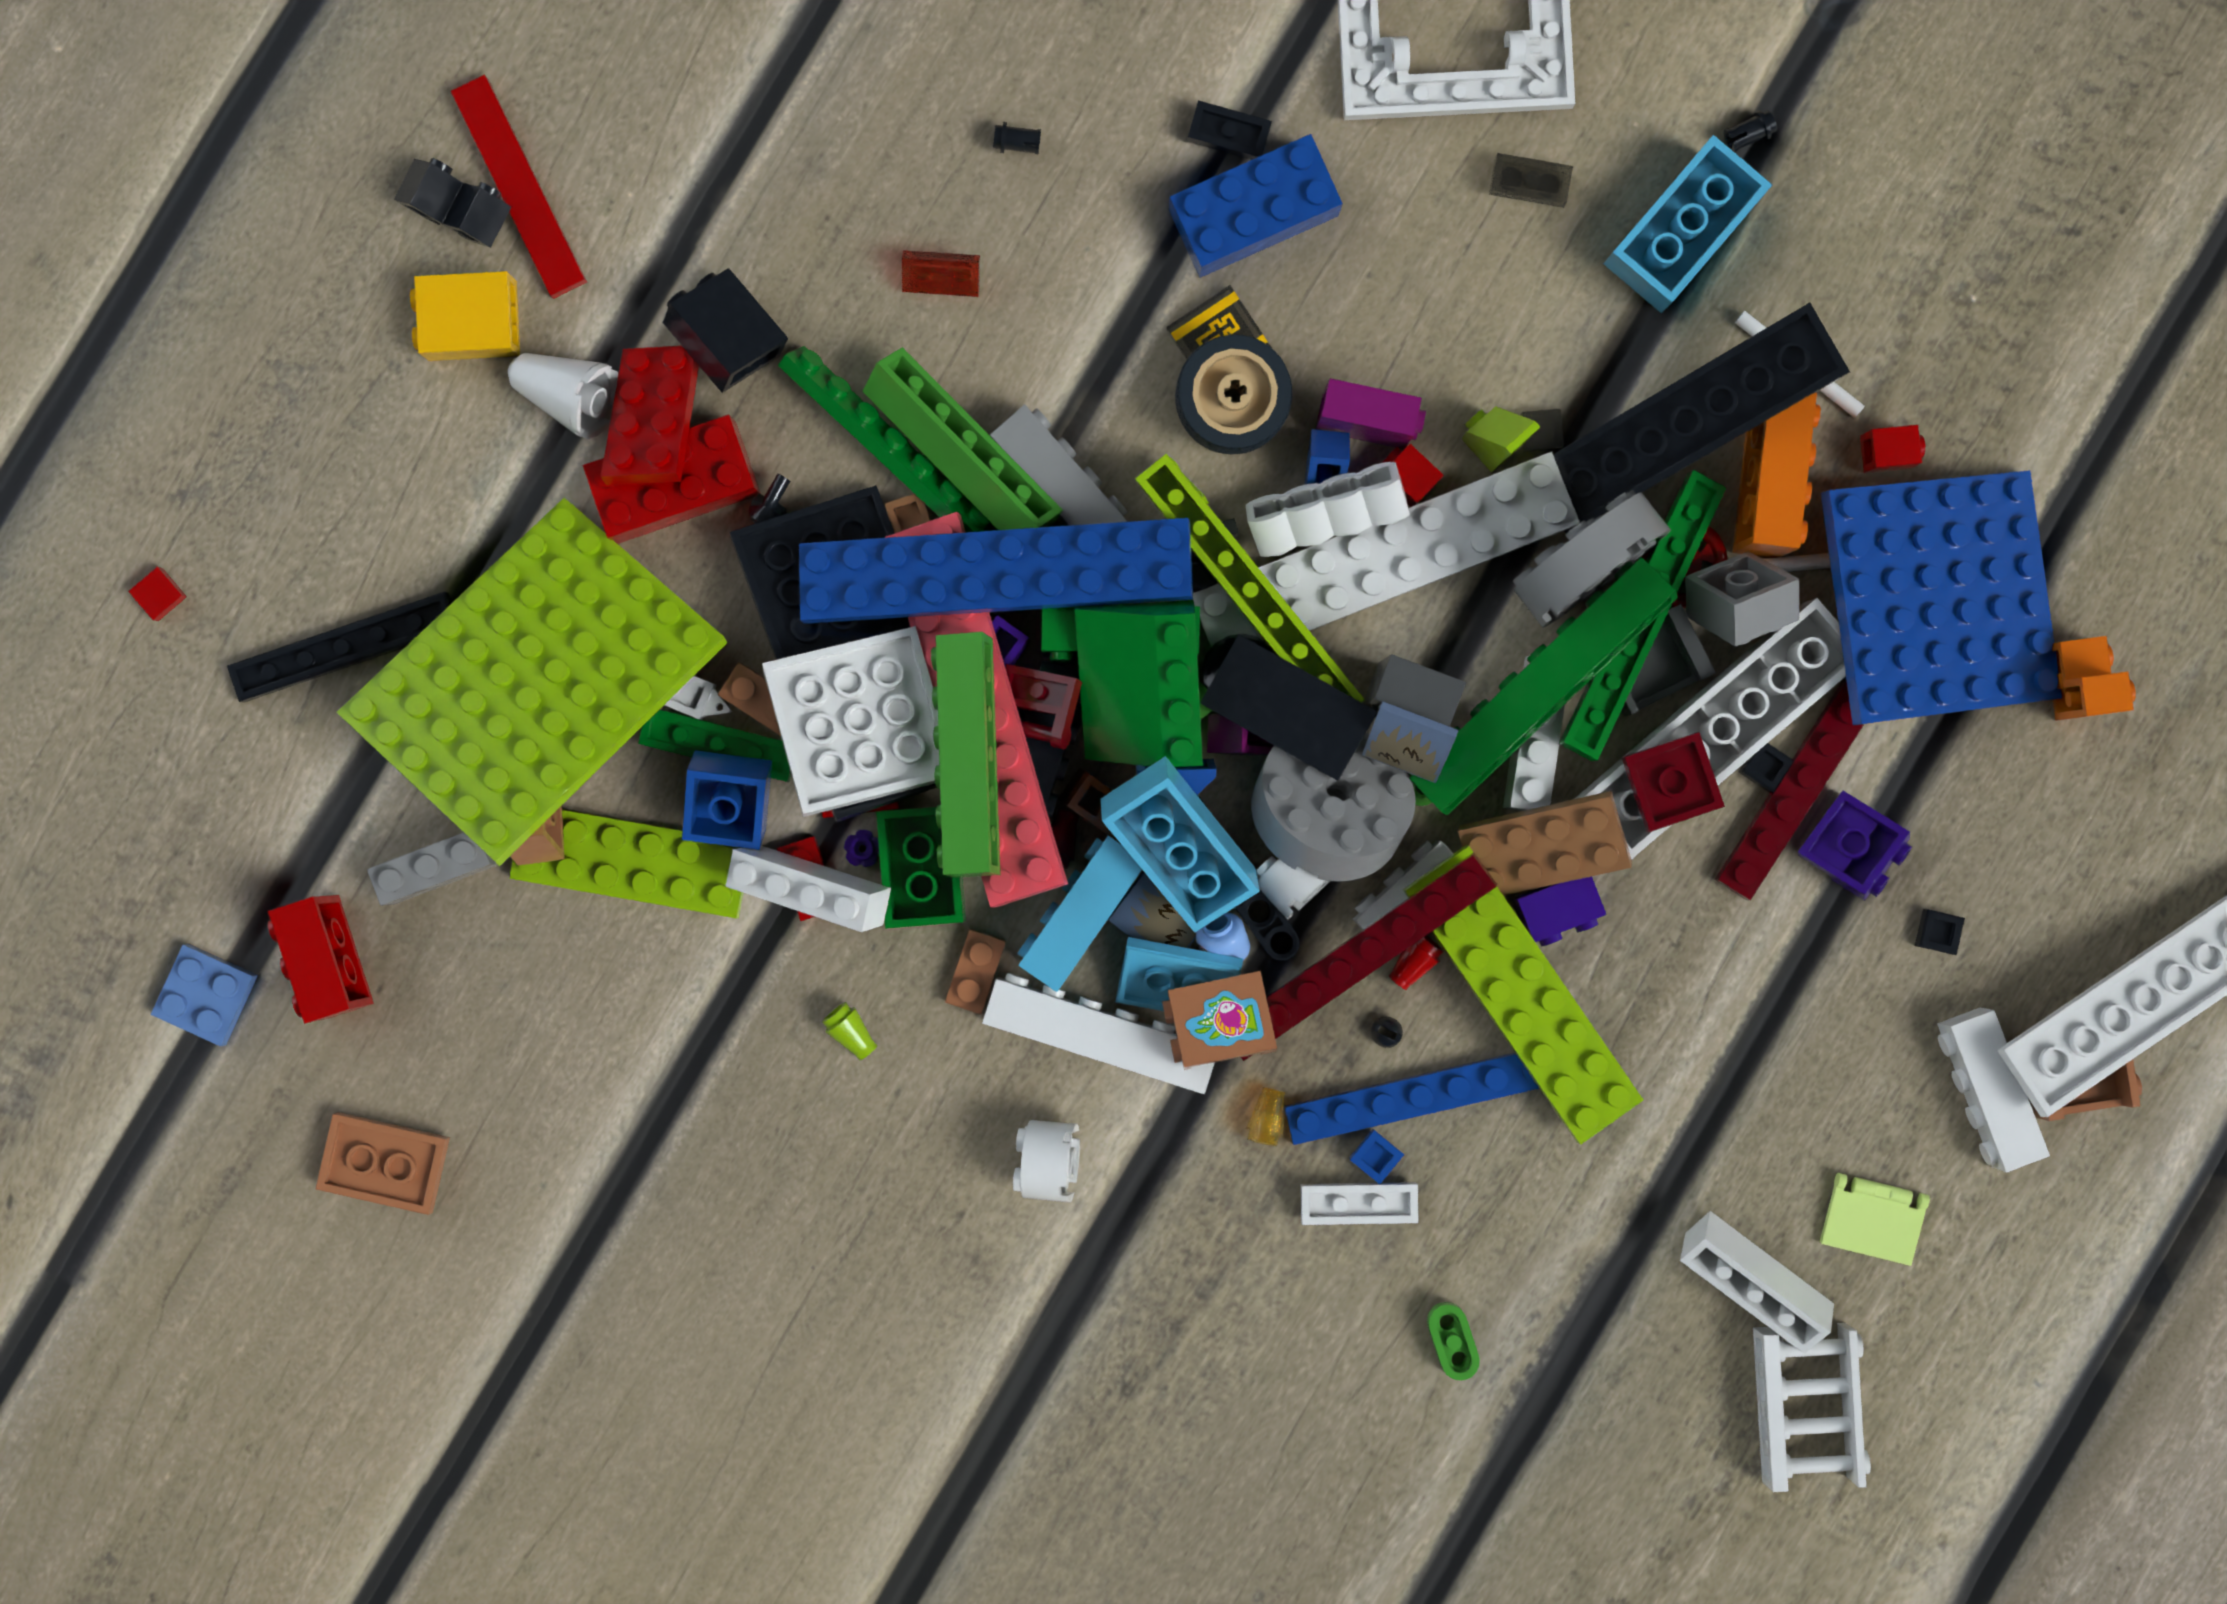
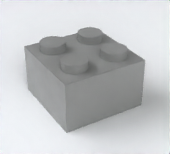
[1685,551,1799,646]

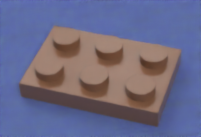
[315,1112,450,1215]

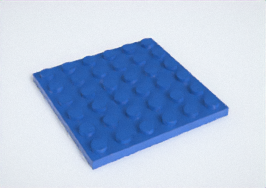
[1821,470,2062,725]

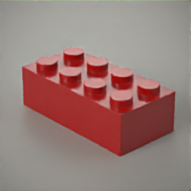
[582,414,761,544]

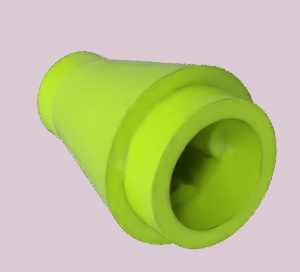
[822,1002,877,1060]

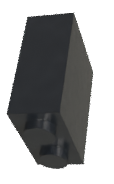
[662,268,788,393]

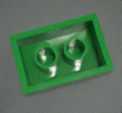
[876,807,966,929]

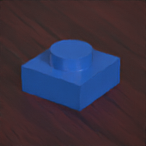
[1349,1129,1404,1184]

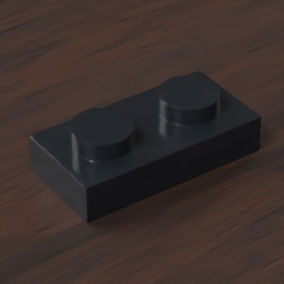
[1187,100,1272,160]

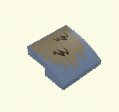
[1362,701,1458,783]
[1108,871,1196,948]

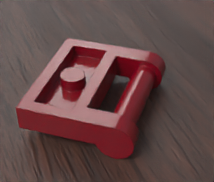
[1005,664,1082,749]

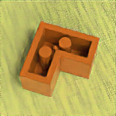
[2052,636,2136,721]

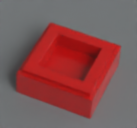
[128,566,187,621]

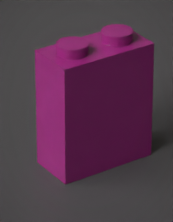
[1315,378,1426,449]

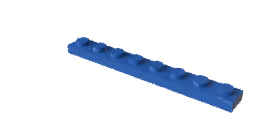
[1284,1053,1540,1145]

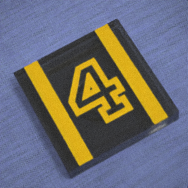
[1166,285,1272,360]

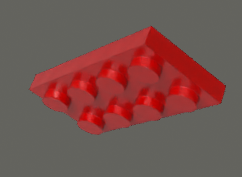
[601,345,699,485]

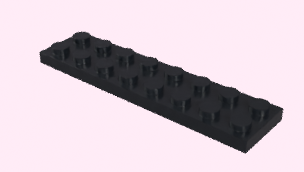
[1553,302,1851,534]

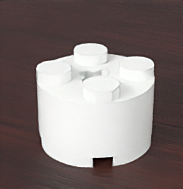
[1256,856,1330,919]
[1013,1120,1080,1202]

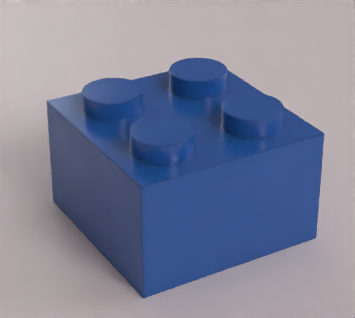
[682,750,772,850]

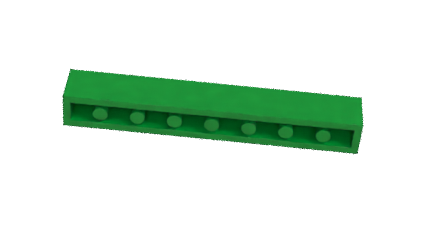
[1409,557,1678,815]

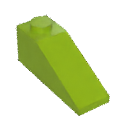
[1461,406,1540,473]

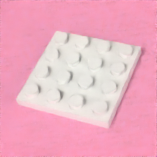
[762,626,939,817]

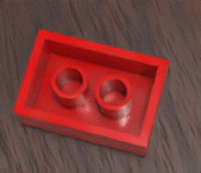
[268,895,374,1024]

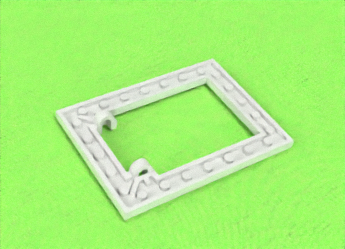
[1338,0,1575,120]

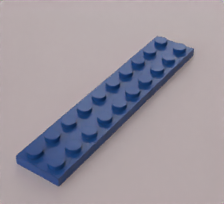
[799,518,1193,624]

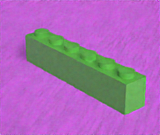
[862,347,1063,530]
[931,632,1000,878]

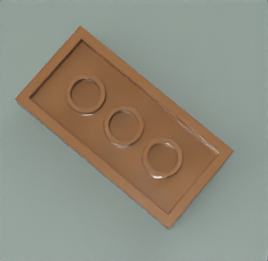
[1458,791,1632,895]

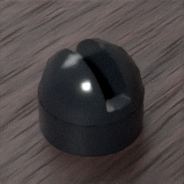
[1371,1016,1403,1048]

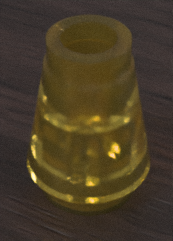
[1246,1087,1285,1147]

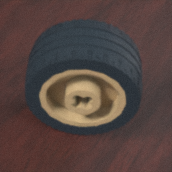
[1175,335,1292,455]

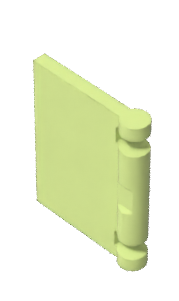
[1819,1173,1930,1266]

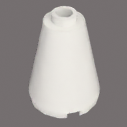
[508,353,618,439]

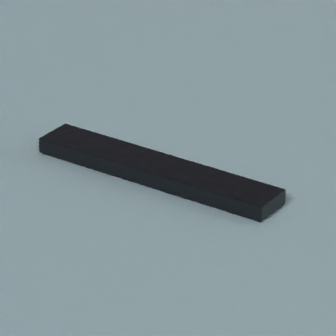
[227,591,452,703]

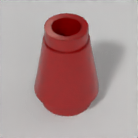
[1389,936,1444,990]

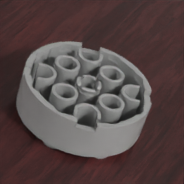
[1513,490,1671,628]
[1251,733,1416,881]

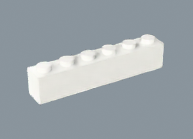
[982,973,1214,1094]

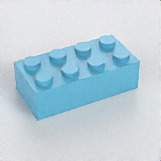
[1603,135,1772,313]
[1101,756,1260,933]
[1017,836,1142,992]

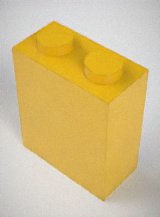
[410,271,520,361]

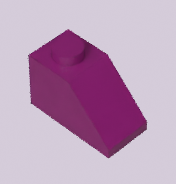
[1207,714,1274,756]

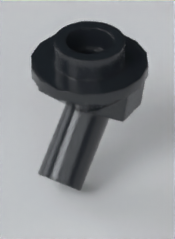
[749,473,791,523]

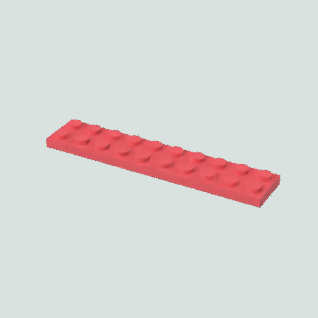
[885,512,1068,908]

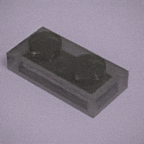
[1489,153,1573,208]

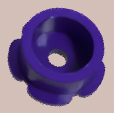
[844,830,879,867]

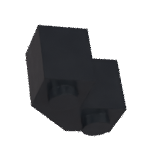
[394,158,511,248]

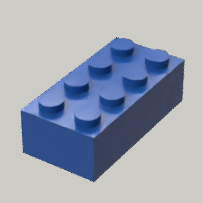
[1169,134,1343,278]

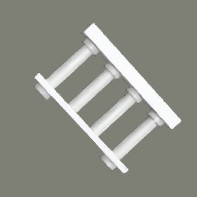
[1753,1323,1871,1492]

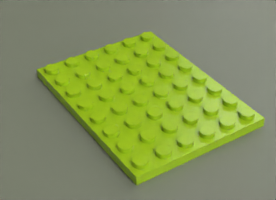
[337,497,727,866]

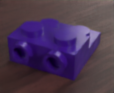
[1798,790,1912,901]

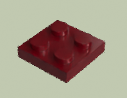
[1622,732,1725,832]

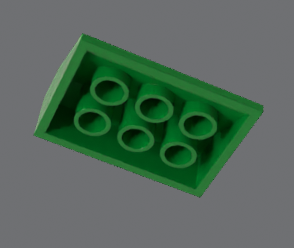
[1075,600,1203,767]

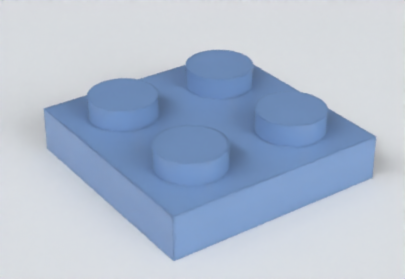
[151,944,258,1046]

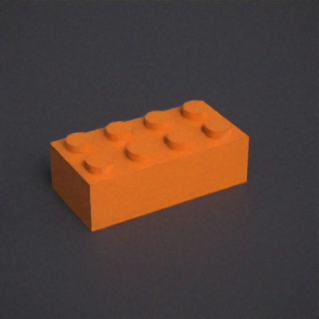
[1732,392,1821,558]

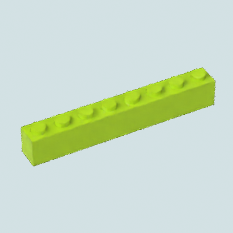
[1135,454,1365,703]

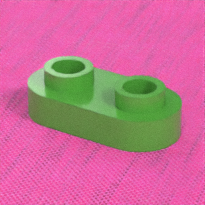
[1427,1302,1480,1381]

